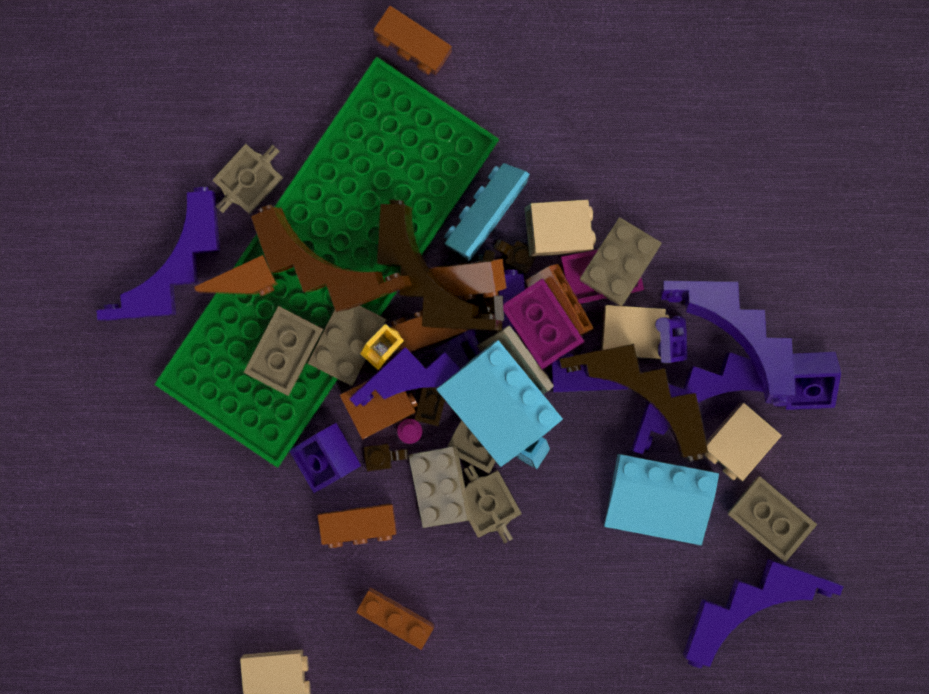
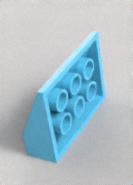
[444,163,530,263]
[436,340,563,467]
[604,454,719,545]

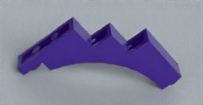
[96,187,220,321]
[498,270,628,392]
[661,281,795,407]
[349,347,460,407]
[631,353,764,454]
[683,559,844,669]

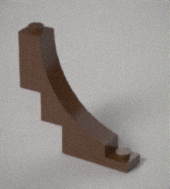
[251,205,412,312]

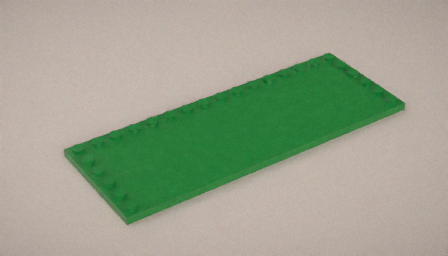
[154,57,499,468]

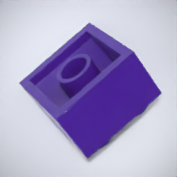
[785,352,841,410]
[290,423,361,493]

